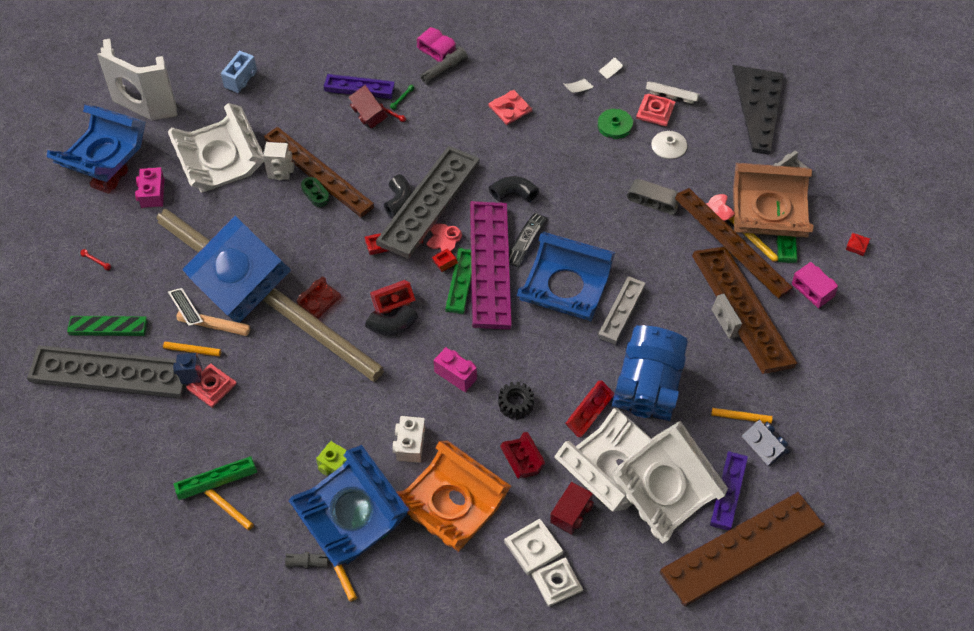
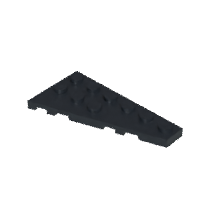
[732,65,784,155]

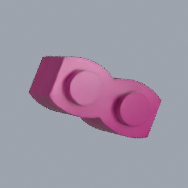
[417,27,456,62]

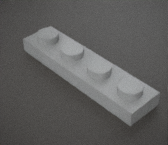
[598,276,645,345]

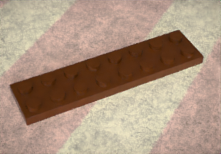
[692,247,797,374]

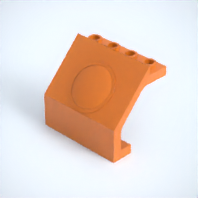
[397,440,511,552]

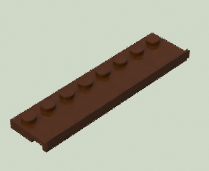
[660,492,825,607]

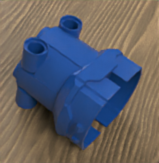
[612,325,688,421]

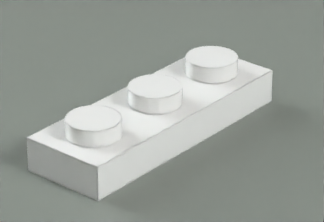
[646,82,700,104]

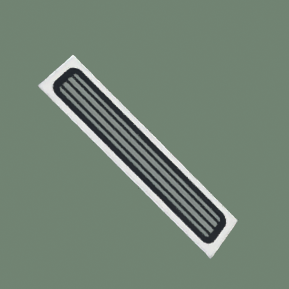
[168,288,203,326]

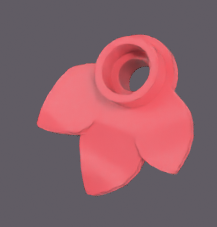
[706,194,735,221]
[426,224,462,251]

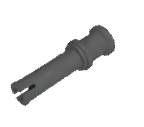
[420,46,468,84]

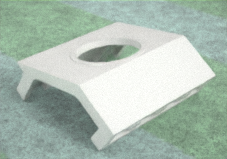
[97,39,178,120]

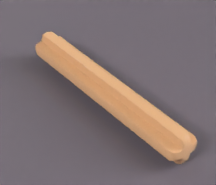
[177,311,250,336]

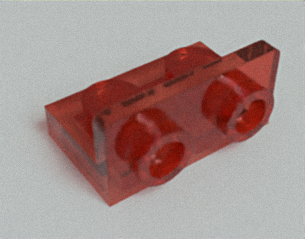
[89,163,128,194]
[297,276,341,319]

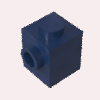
[173,353,202,384]

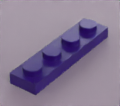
[324,74,395,99]
[710,451,748,531]

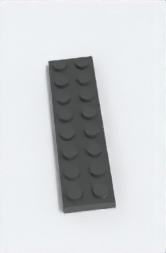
[376,146,480,259]
[27,345,185,398]

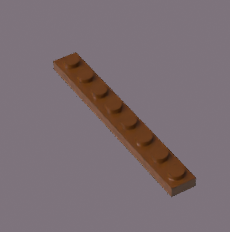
[264,127,374,218]
[675,188,793,299]

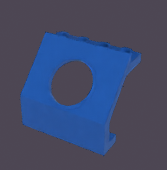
[517,232,616,321]

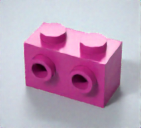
[135,167,165,208]
[792,262,838,309]
[434,347,477,392]

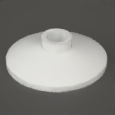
[652,131,687,159]

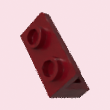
[500,432,545,479]

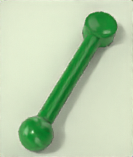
[390,84,415,110]

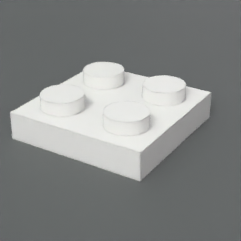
[505,519,563,575]

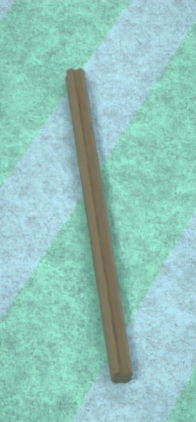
[156,209,384,382]

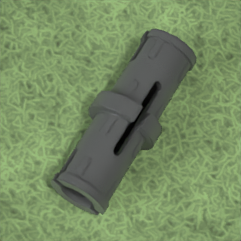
[285,552,329,569]

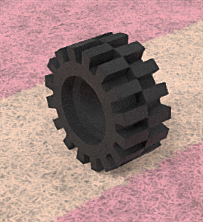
[498,381,534,420]

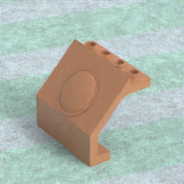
[733,163,813,237]

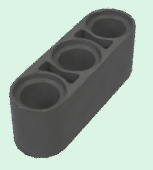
[627,179,680,215]

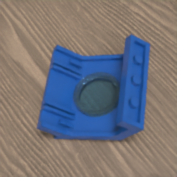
[289,445,409,567]

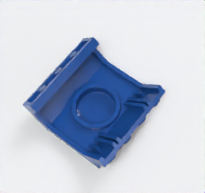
[46,105,146,182]
[182,216,291,323]

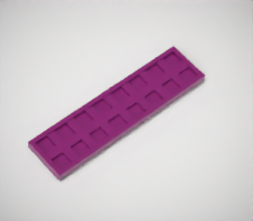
[470,201,511,329]

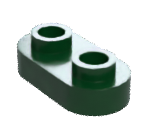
[301,177,329,207]

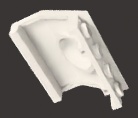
[168,103,264,193]
[554,408,651,512]
[611,421,728,543]

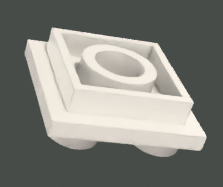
[531,557,583,607]

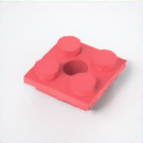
[488,90,532,125]
[636,94,675,126]
[186,364,237,408]

